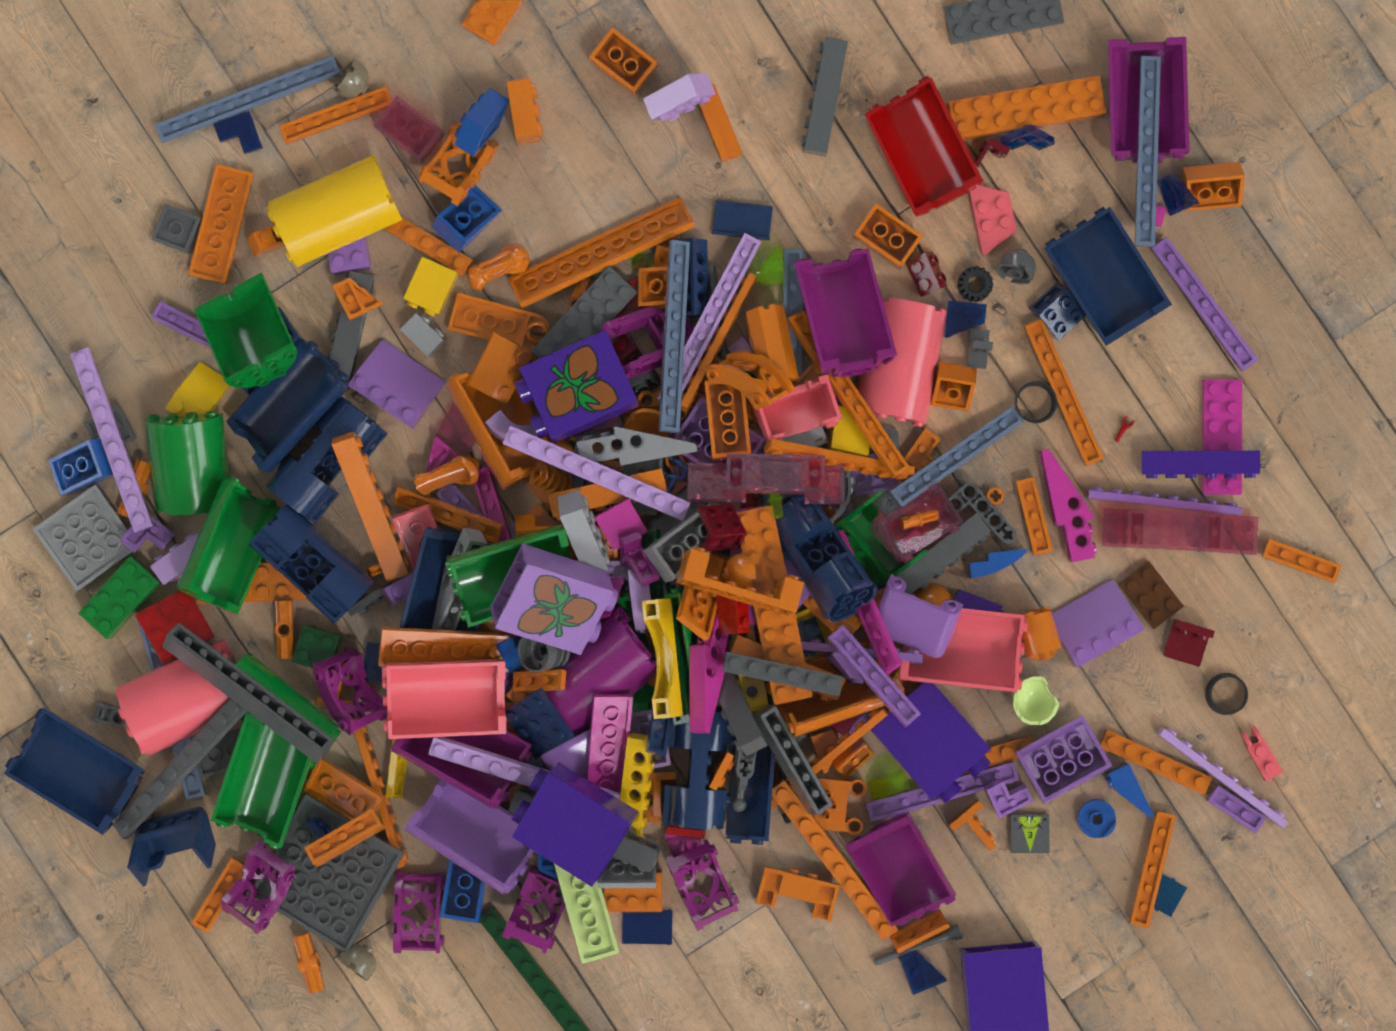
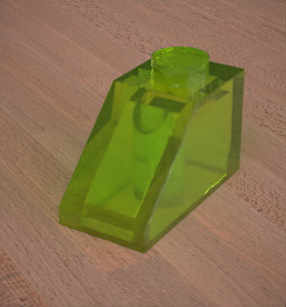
[756,245,784,287]
[866,768,910,800]

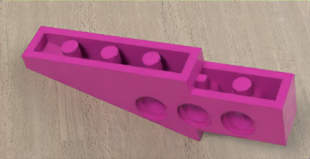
[1039,449,1097,562]
[690,612,729,733]

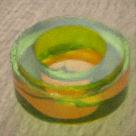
[631,253,650,272]

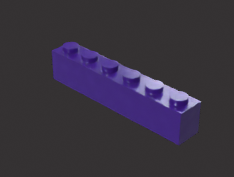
[1142,450,1260,479]

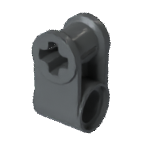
[91,701,127,727]

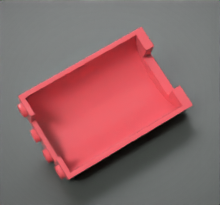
[856,297,947,427]
[900,606,1028,693]
[115,638,248,756]
[382,659,506,739]

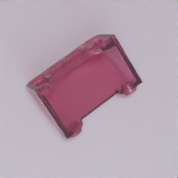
[869,483,964,564]

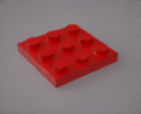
[135,590,215,665]

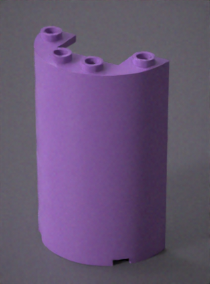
[404,779,537,895]

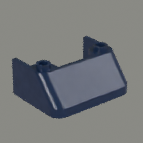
[127,807,216,886]

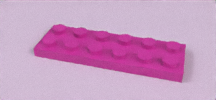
[1202,380,1242,495]
[586,694,633,800]

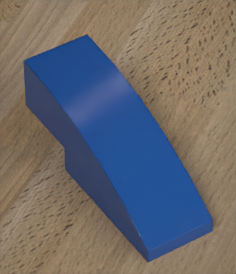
[968,549,1027,578]

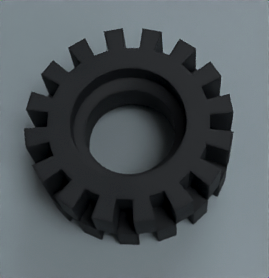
[958,266,994,302]

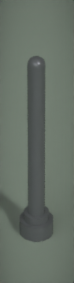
[873,924,963,965]

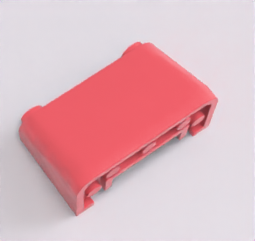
[749,374,842,443]

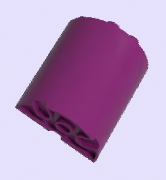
[845,812,956,927]

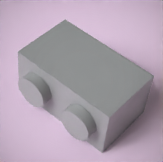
[400,313,445,358]

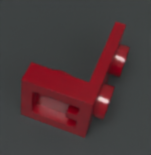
[974,138,1011,168]

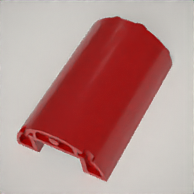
[864,76,984,217]

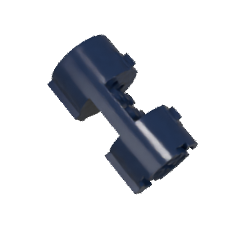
[266,396,388,524]
[774,492,877,622]
[248,504,374,624]
[662,709,735,829]

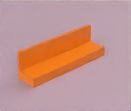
[698,84,742,163]
[304,808,385,867]

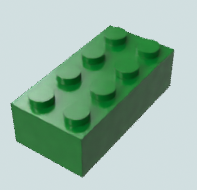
[78,556,162,639]

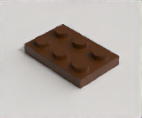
[1118,561,1184,630]

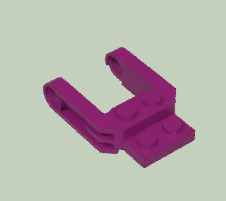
[600,306,694,378]

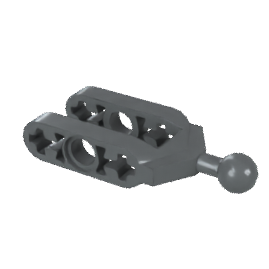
[731,747,756,812]

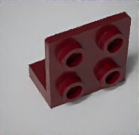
[697,504,747,552]
[1163,619,1215,667]

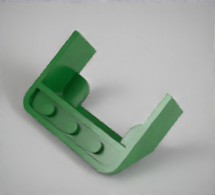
[835,490,928,586]

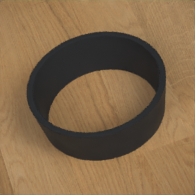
[1015,381,1057,423]
[1205,673,1248,715]

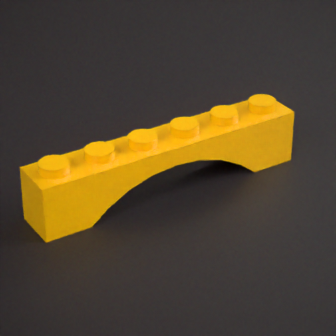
[642,598,683,719]

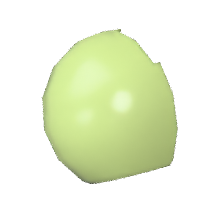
[1011,676,1059,725]

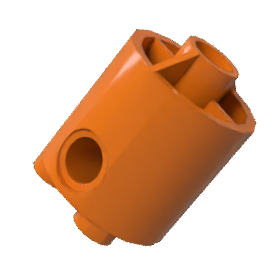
[1020,606,1062,661]

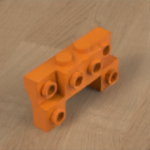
[755,866,840,922]

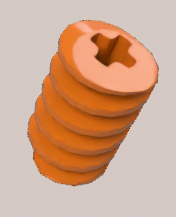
[530,462,573,493]

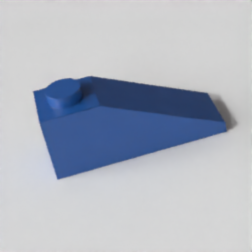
[1105,763,1154,818]

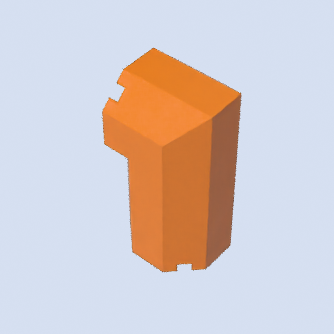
[745,304,799,382]

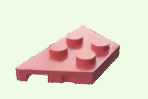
[969,185,1017,256]

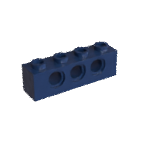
[678,238,709,318]

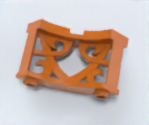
[418,121,500,206]
[704,351,795,410]

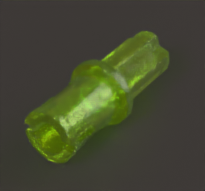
[766,479,783,519]

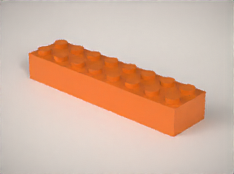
[946,75,1106,141]

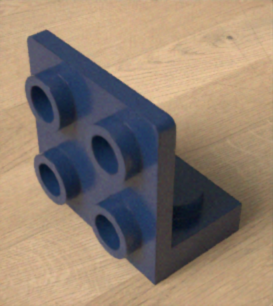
[1028,283,1086,340]

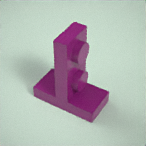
[620,531,659,587]

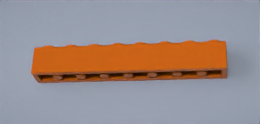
[332,431,411,582]

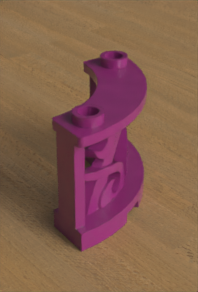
[313,646,387,735]
[665,839,740,931]
[221,840,295,934]
[502,865,565,954]
[393,871,446,953]

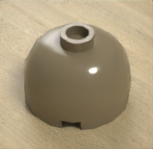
[333,59,369,98]
[337,944,376,981]

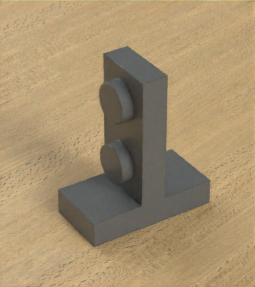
[967,329,993,369]

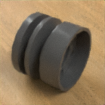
[518,637,570,672]

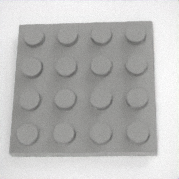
[33,484,133,592]

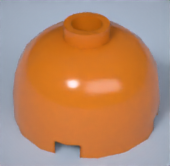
[722,553,756,589]

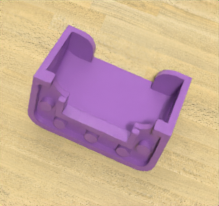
[878,574,963,658]
[541,729,590,779]

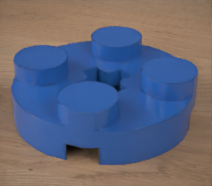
[1077,799,1116,838]

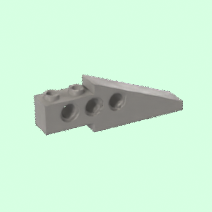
[577,427,698,466]
[432,528,488,631]

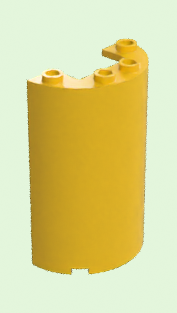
[267,154,402,267]

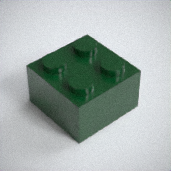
[292,625,343,671]

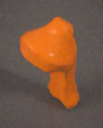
[467,243,530,290]
[413,456,479,496]

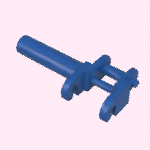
[663,457,691,494]

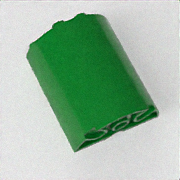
[194,272,297,388]
[145,411,230,515]

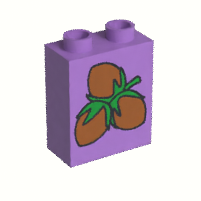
[490,543,618,655]

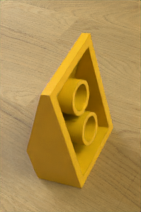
[165,362,230,417]

